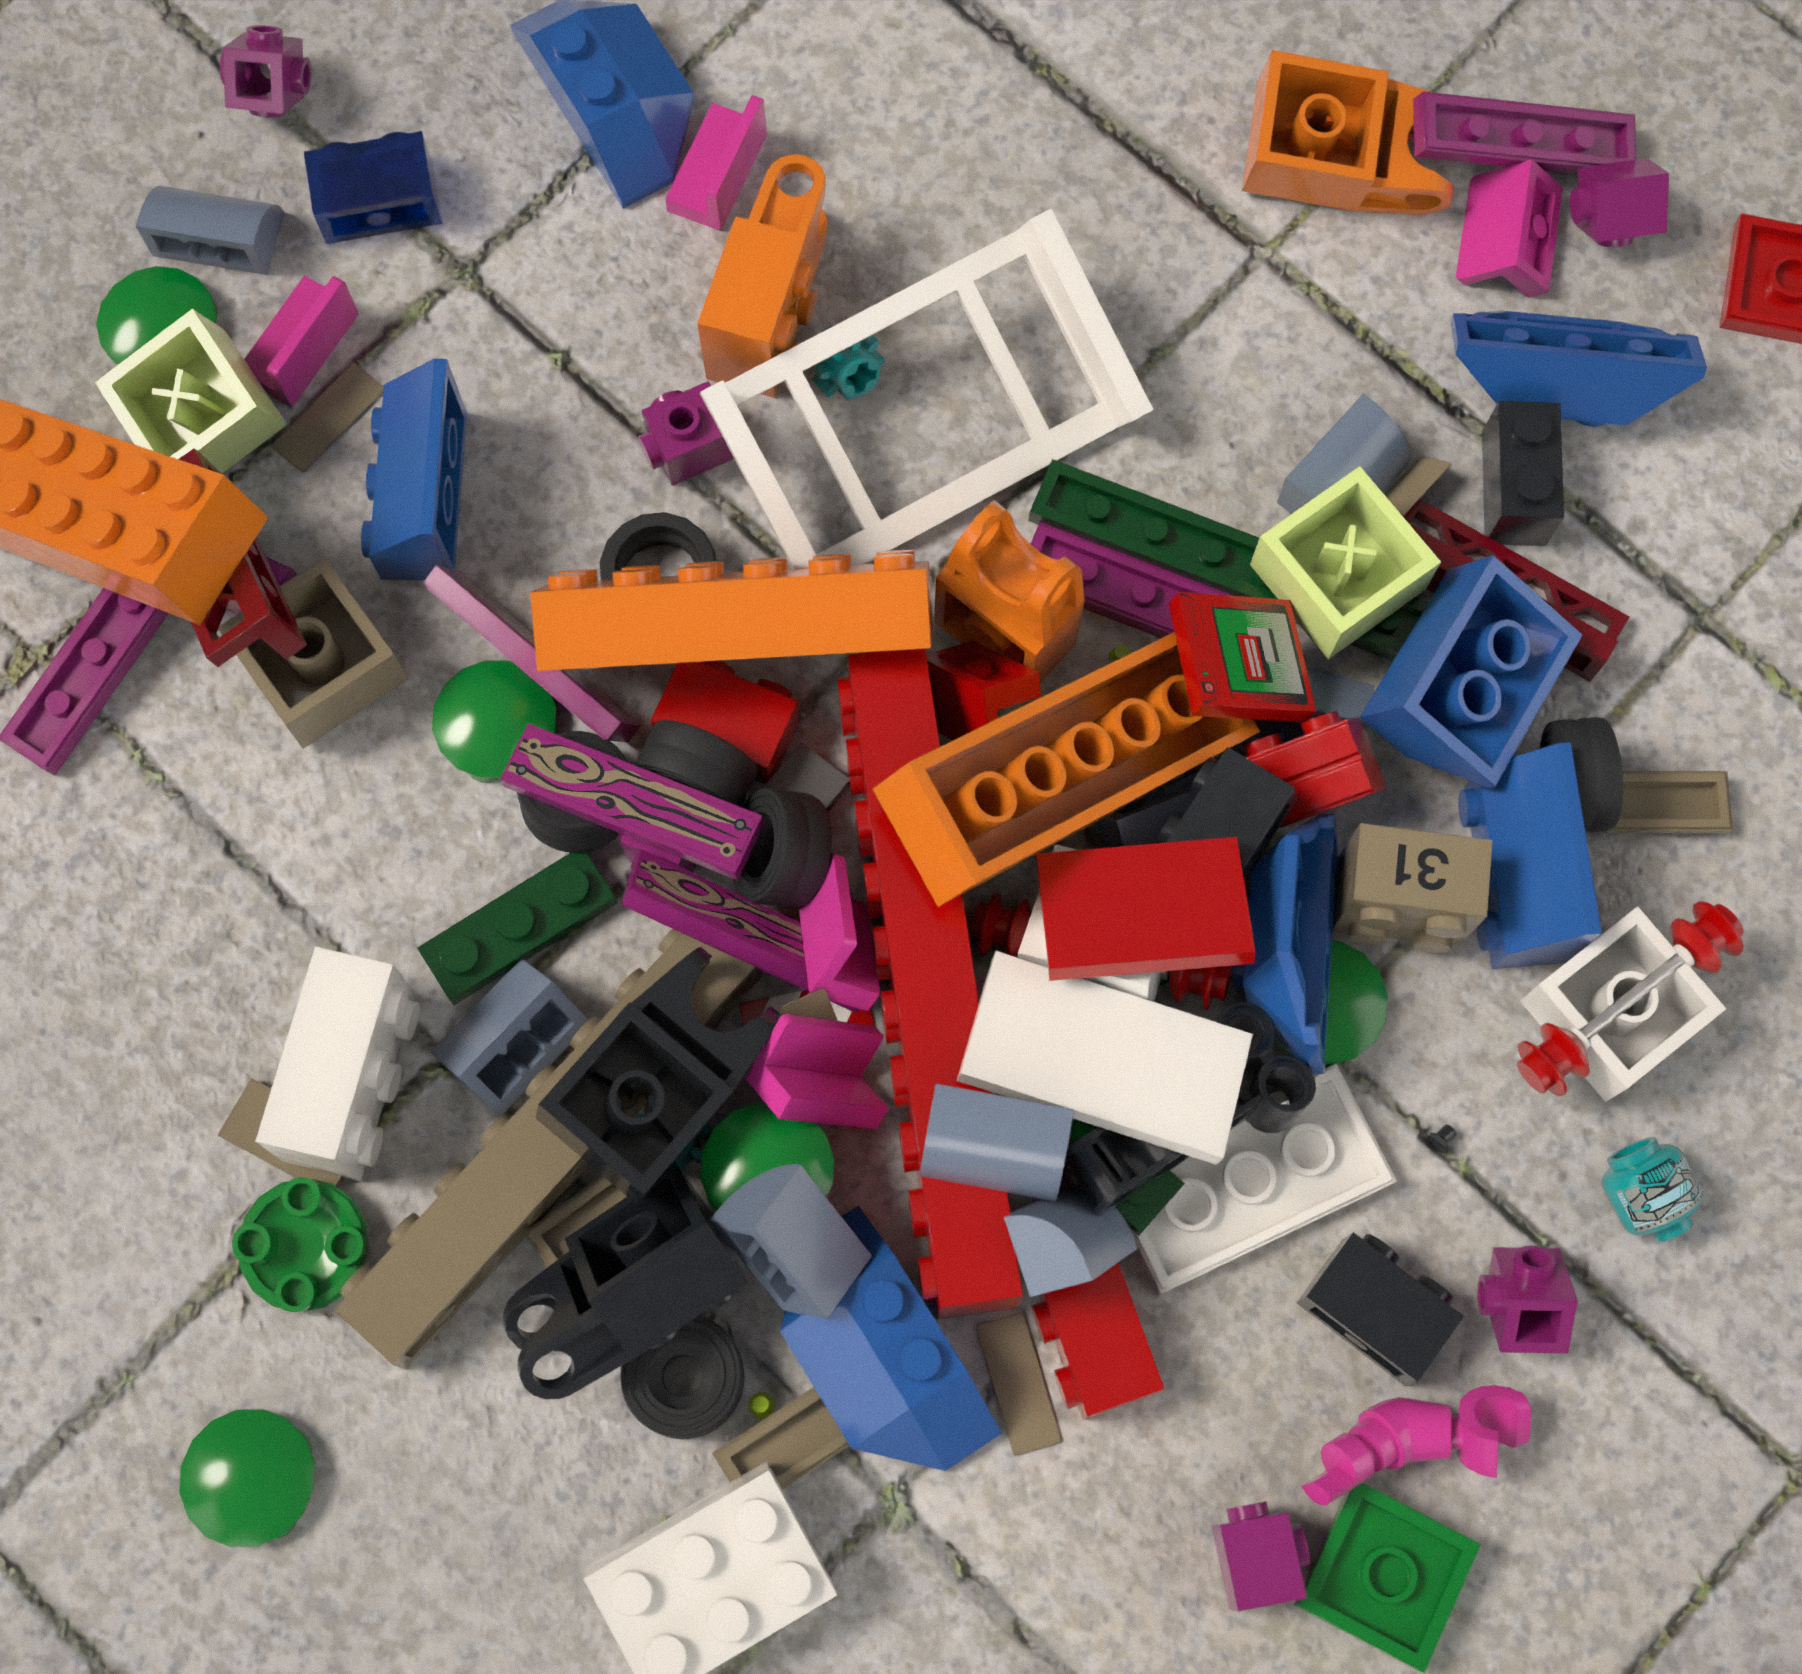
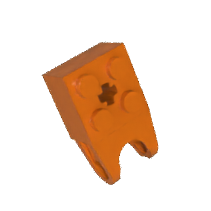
[1242,50,1454,215]
[697,154,828,398]
[934,500,1085,684]

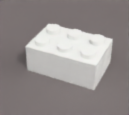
[256,946,420,1182]
[583,1461,837,1674]

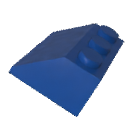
[361,358,467,581]
[1359,555,1582,788]
[1458,742,1602,969]

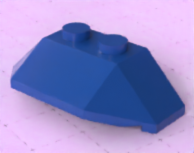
[510,0,695,209]
[1451,311,1707,427]
[1233,813,1339,1074]
[780,1205,1002,1471]

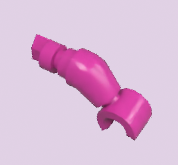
[1301,1385,1531,1505]

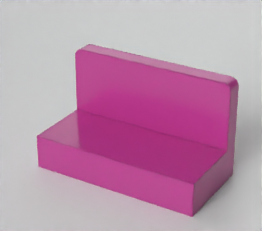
[665,95,767,231]
[1456,159,1563,298]
[244,275,359,408]
[798,853,880,1011]
[746,1014,889,1129]

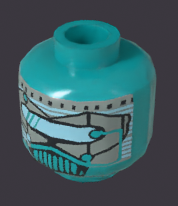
[1601,1137,1704,1242]

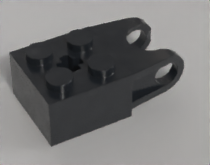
[536,947,782,1206]
[503,1163,748,1400]

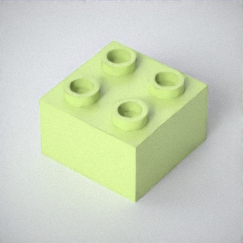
[95,309,287,473]
[1250,466,1441,660]

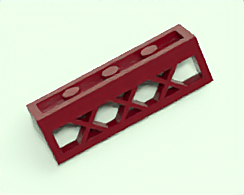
[179,448,307,667]
[1403,499,1630,682]

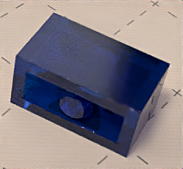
[304,131,443,244]

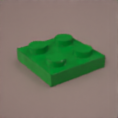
[1294,1483,1481,1673]

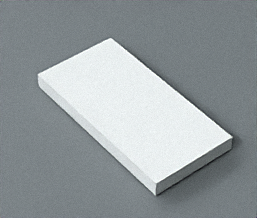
[957,951,1253,1165]
[1130,1064,1397,1296]

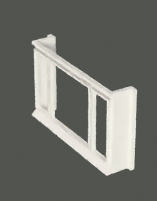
[700,209,1154,569]

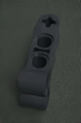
[1064,1002,1316,1216]

